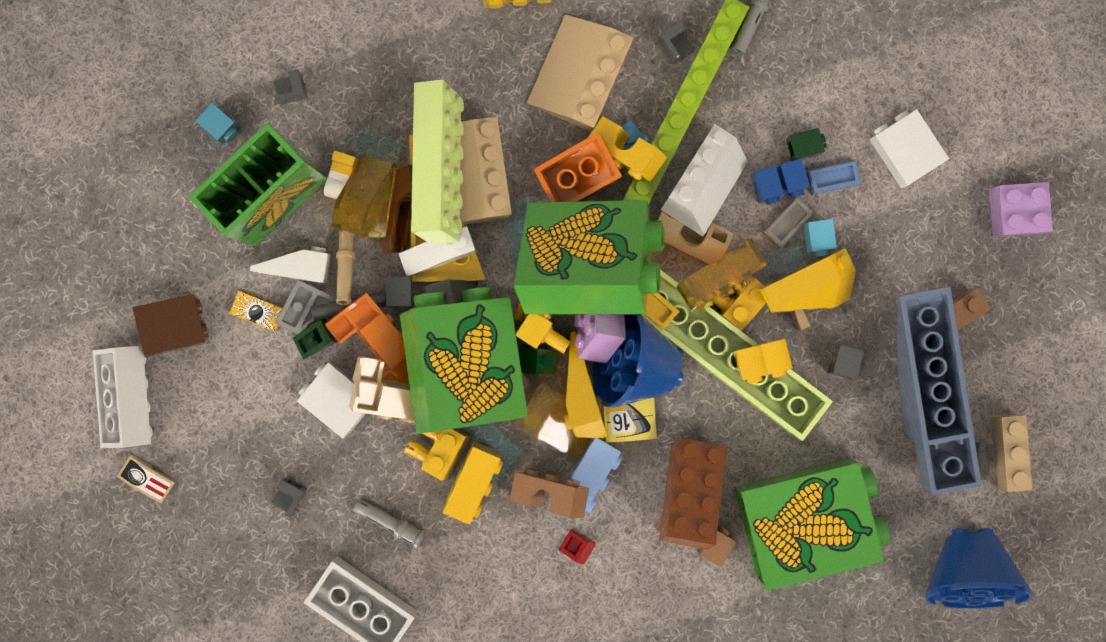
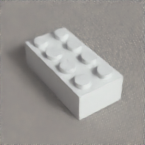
[304,556,418,642]

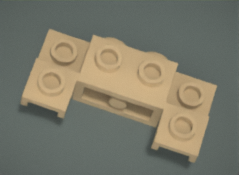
[349,356,415,423]

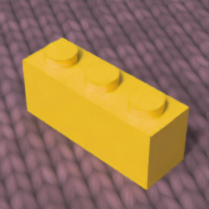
[443,441,503,525]

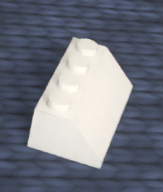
[661,124,748,236]
[92,346,152,448]

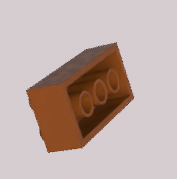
[659,437,727,550]

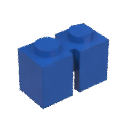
[751,158,810,205]

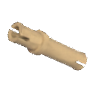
[335,230,356,305]

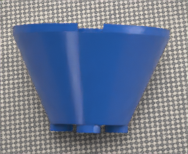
[592,314,683,408]
[925,528,1032,609]

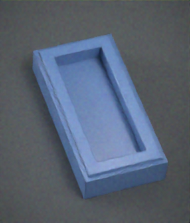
[807,160,861,195]

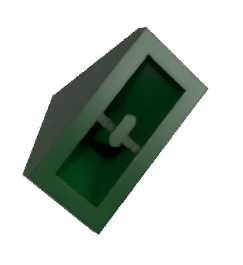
[293,320,337,360]

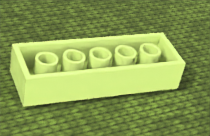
[411,80,464,244]

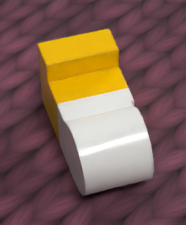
[324,151,359,202]

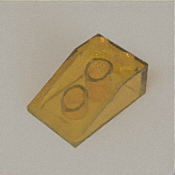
[332,155,397,238]
[516,382,604,461]

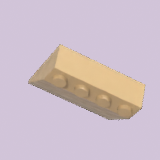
[526,15,634,132]
[460,117,512,225]

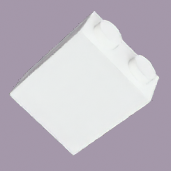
[870,109,949,188]
[297,362,366,439]

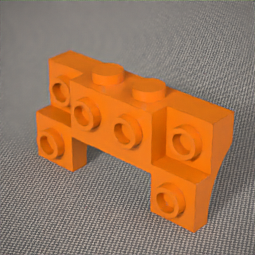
[324,293,409,383]

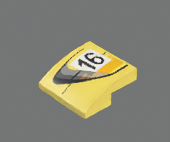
[604,398,657,443]

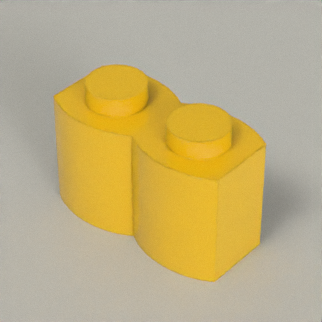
[734,339,793,384]

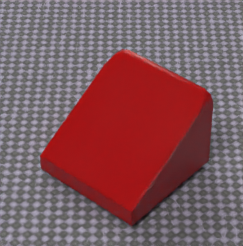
[559,529,596,564]

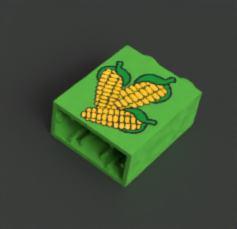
[188,123,327,247]
[514,200,665,314]
[400,287,528,434]
[734,458,890,591]

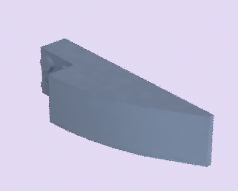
[897,286,982,496]

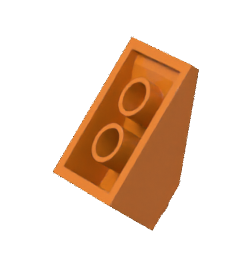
[533,132,623,202]

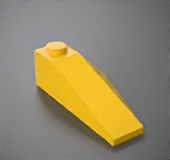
[760,248,856,313]
[564,331,608,438]

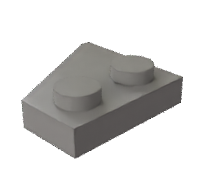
[275,280,336,334]

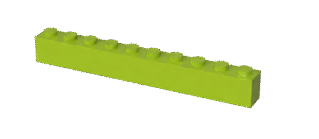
[623,0,749,205]

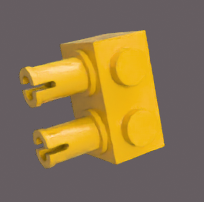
[705,266,766,331]
[515,314,571,353]
[404,428,471,481]

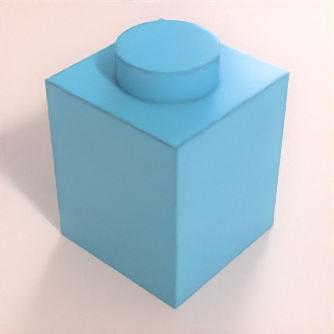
[196,103,240,144]
[803,219,837,257]

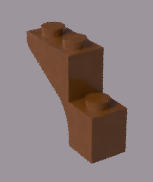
[373,165,413,254]

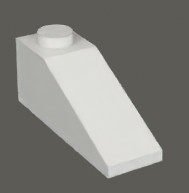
[399,226,477,276]
[250,246,332,284]

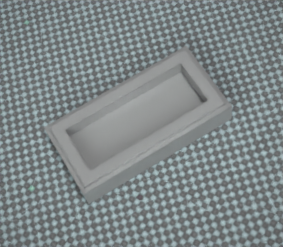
[763,197,815,249]

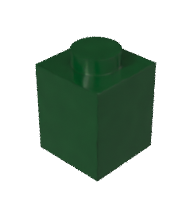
[786,128,827,161]
[519,348,557,374]

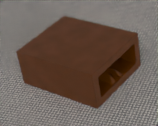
[132,294,209,358]

